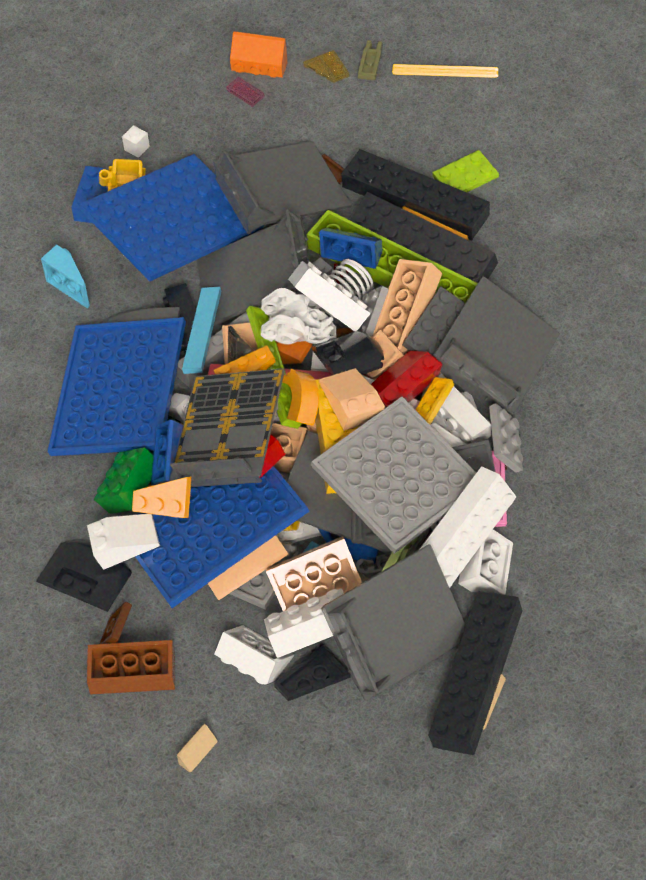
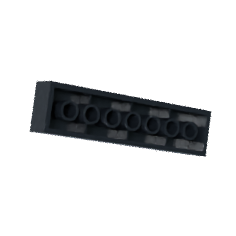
[341,149,490,241]
[349,192,498,283]
[428,591,523,755]

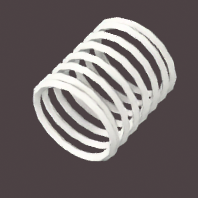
[325,259,374,318]

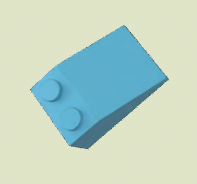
[41,245,90,308]

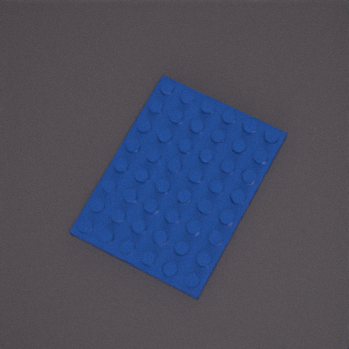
[79,154,264,281]
[48,317,186,456]
[135,466,309,608]

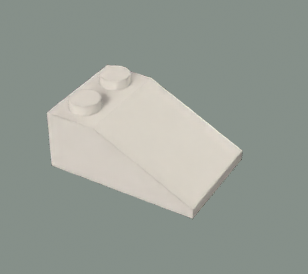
[87,514,160,570]

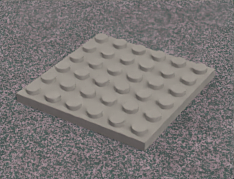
[311,397,476,554]

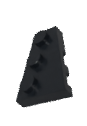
[274,646,351,701]

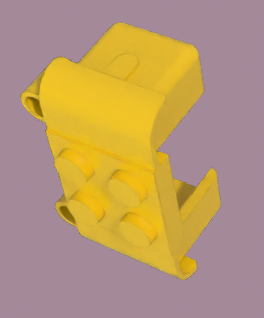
[99,159,146,191]

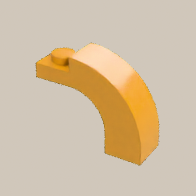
[282,369,319,426]

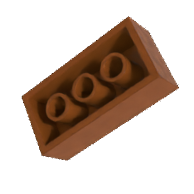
[87,640,175,695]

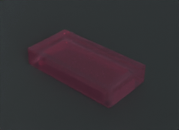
[226,77,265,107]

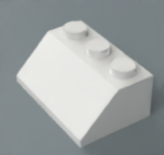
[458,529,513,595]
[215,625,294,684]

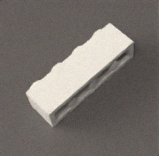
[422,374,491,444]

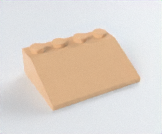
[208,536,289,600]
[266,536,362,611]

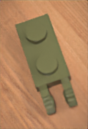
[358,40,383,80]

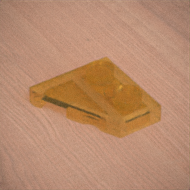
[303,50,349,83]

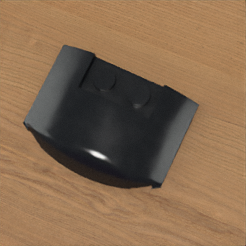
[312,331,384,376]
[36,542,132,612]

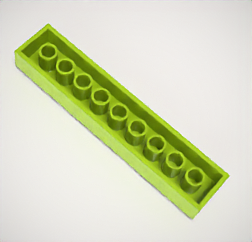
[307,210,478,303]

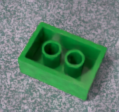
[94,447,153,514]

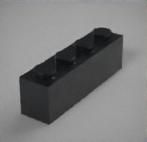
[162,283,196,354]

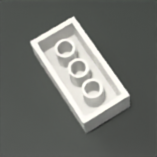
[288,261,370,331]
[264,588,344,658]

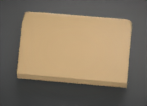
[177,724,218,772]

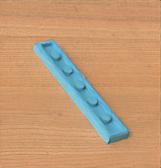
[182,287,221,374]

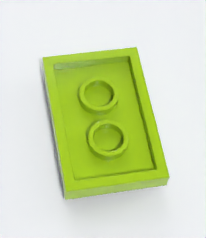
[432,150,499,192]

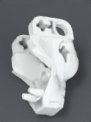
[261,288,336,345]

